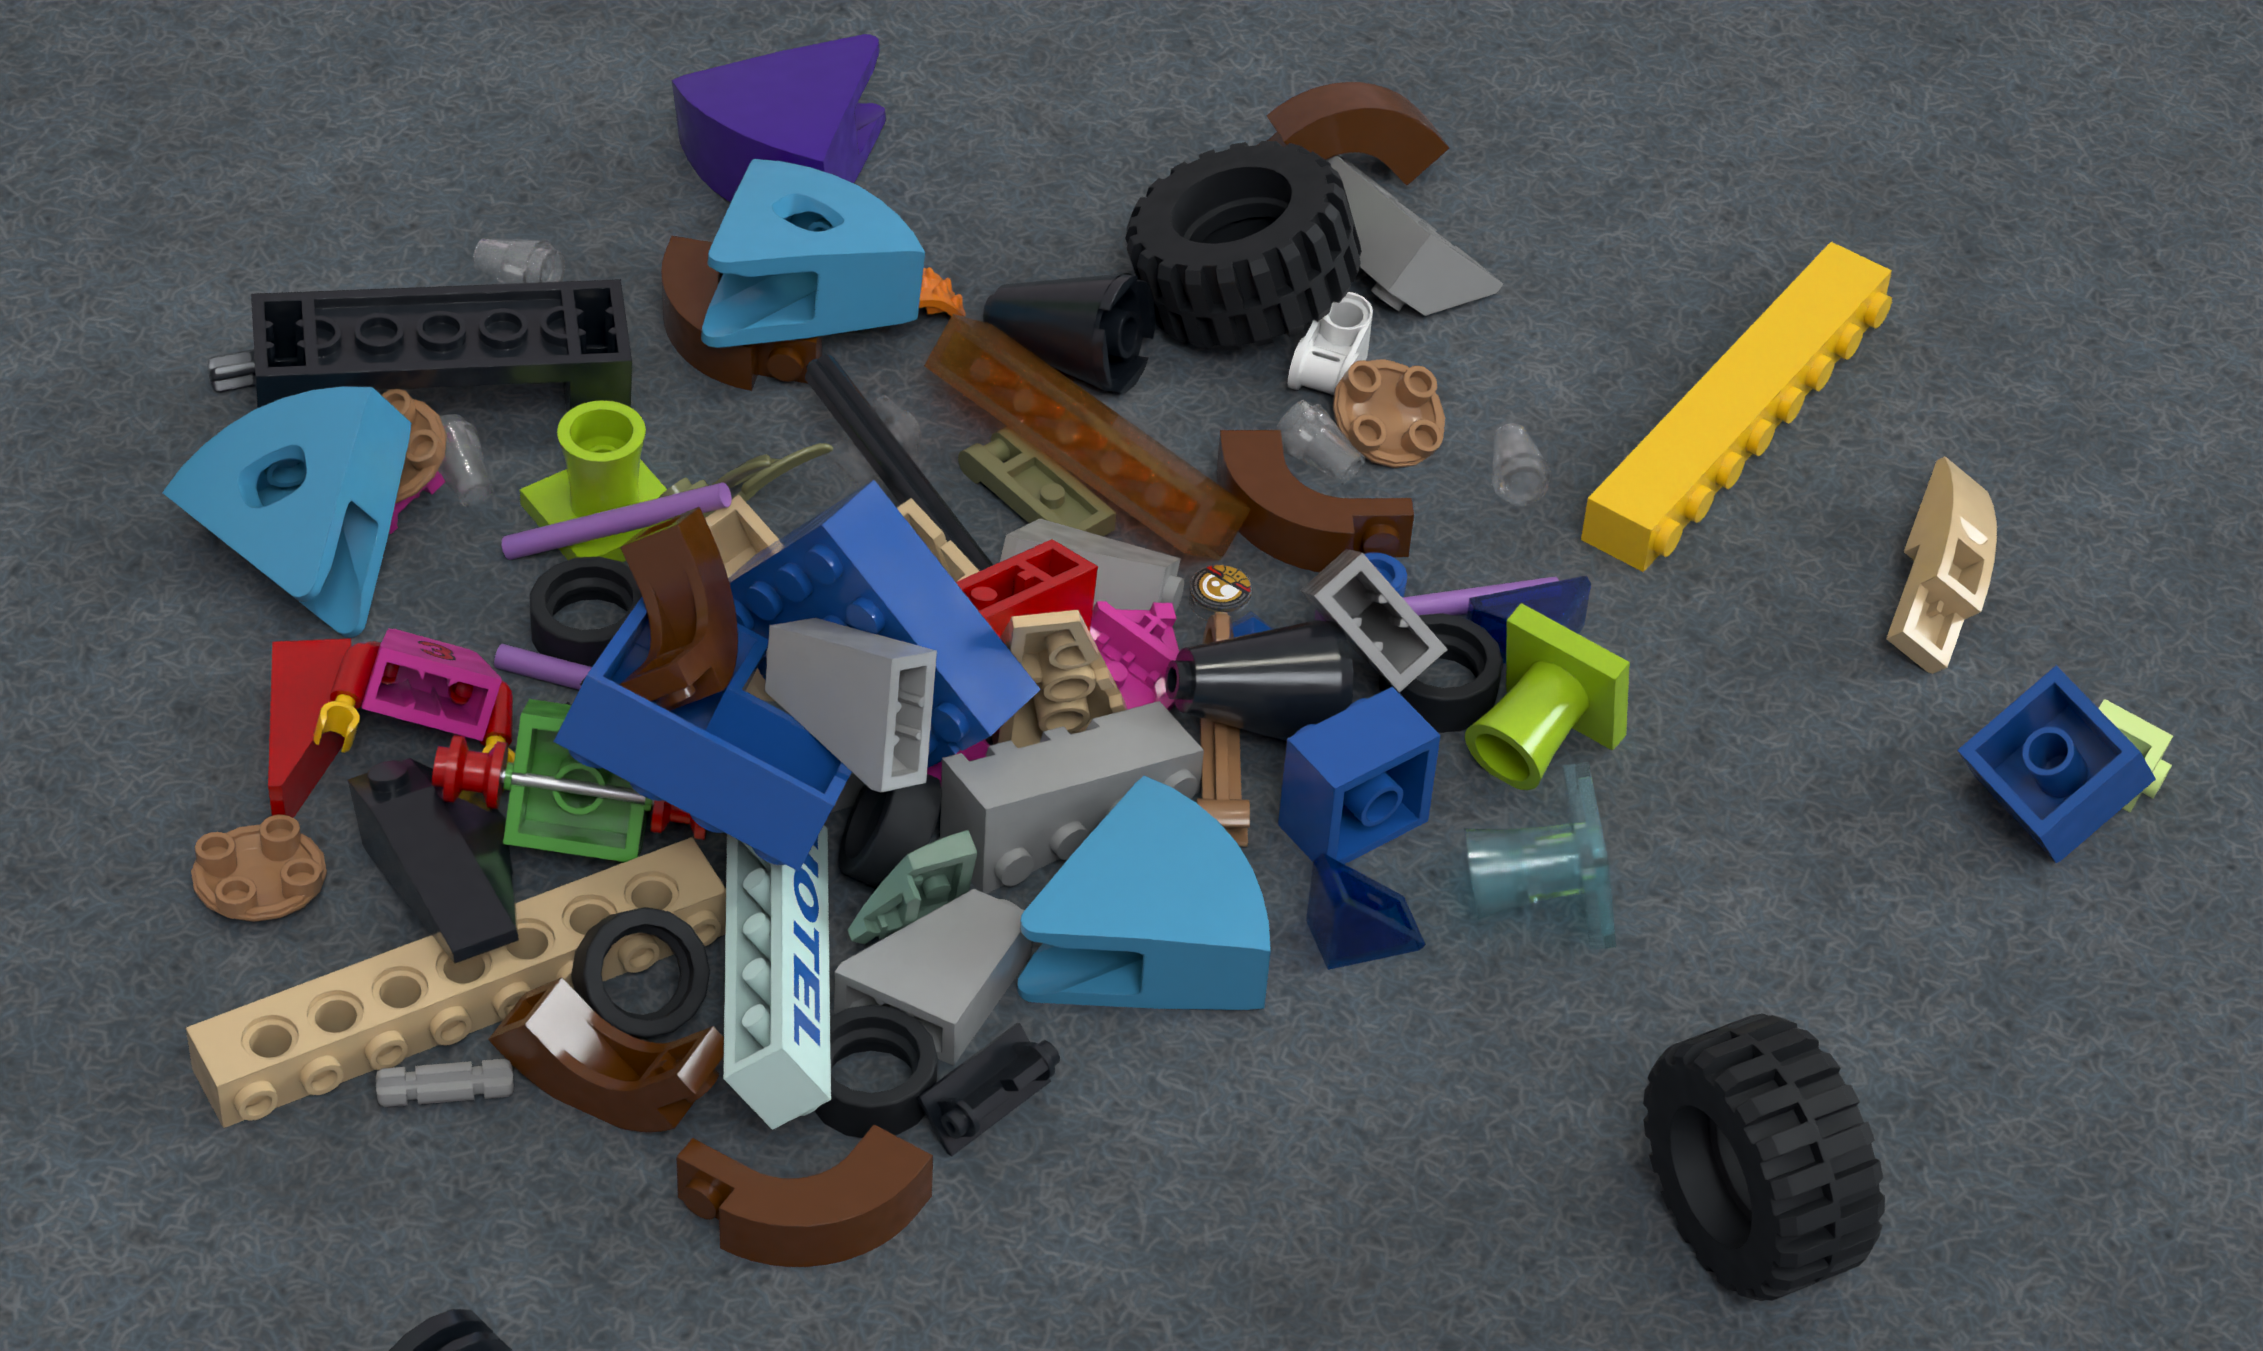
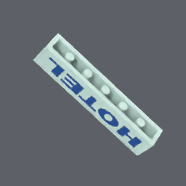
[723,825,831,1130]

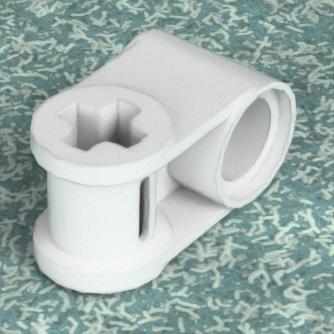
[1288,292,1373,395]

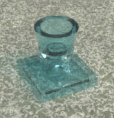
[1464,762,1616,949]

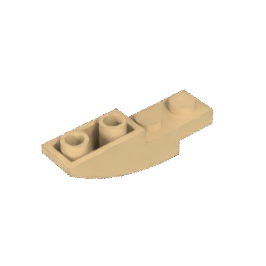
[1886,457,1997,674]

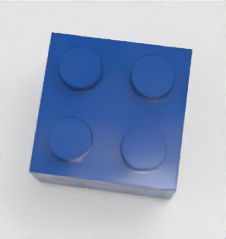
[1957,665,2156,863]
[1278,686,1441,875]

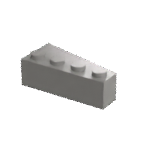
[940,701,1204,894]

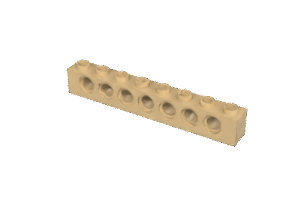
[186,837,726,1128]

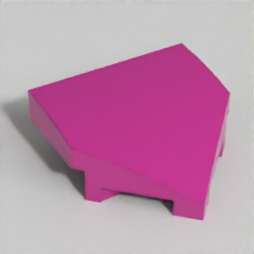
[1090,601,1179,711]

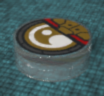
[1189,564,1252,622]

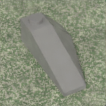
[1326,155,1503,316]

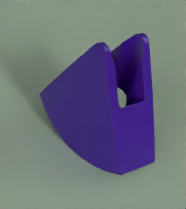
[672,34,886,203]

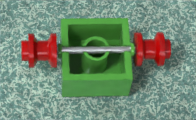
[432,699,707,862]

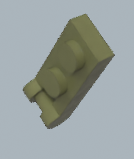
[958,425,1116,537]

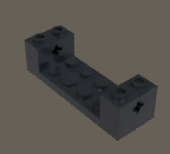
[251,279,632,412]

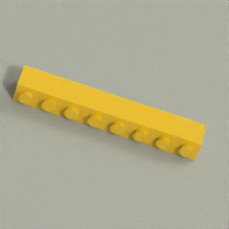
[1581,242,1892,572]

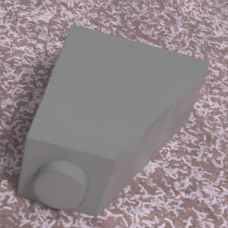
[1000,519,1184,612]
[1300,549,1448,692]
[765,618,937,792]
[834,889,1032,1066]

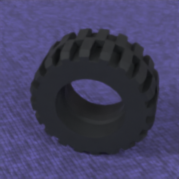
[1125,141,1362,350]
[1643,1013,1885,1301]

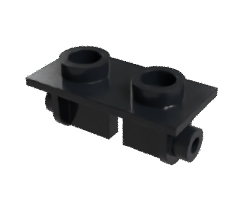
[916,1023,1060,1156]

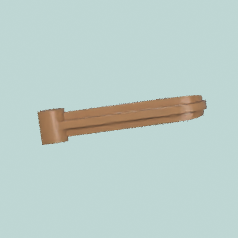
[1196,612,1250,847]

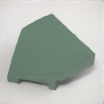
[848,830,977,944]

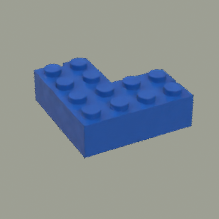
[728,480,1041,768]
[553,597,852,871]

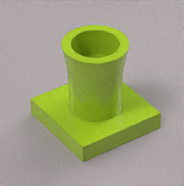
[520,401,667,562]
[1465,603,1630,790]

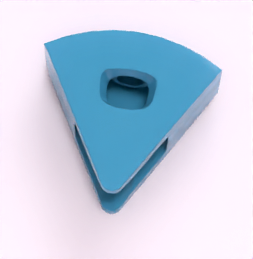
[701,159,925,348]
[162,386,412,638]
[1017,776,1271,1010]

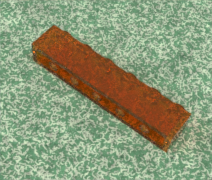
[924,314,1251,560]

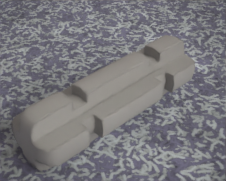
[376,1059,514,1107]

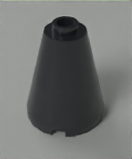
[983,273,1155,393]
[1165,620,1353,741]

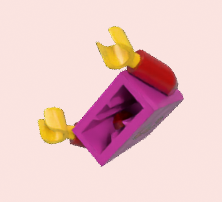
[313,628,515,793]

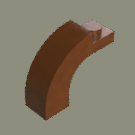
[1258,82,1449,186]
[661,236,822,391]
[1217,430,1414,573]
[619,507,738,711]
[488,978,724,1132]
[676,1125,933,1267]

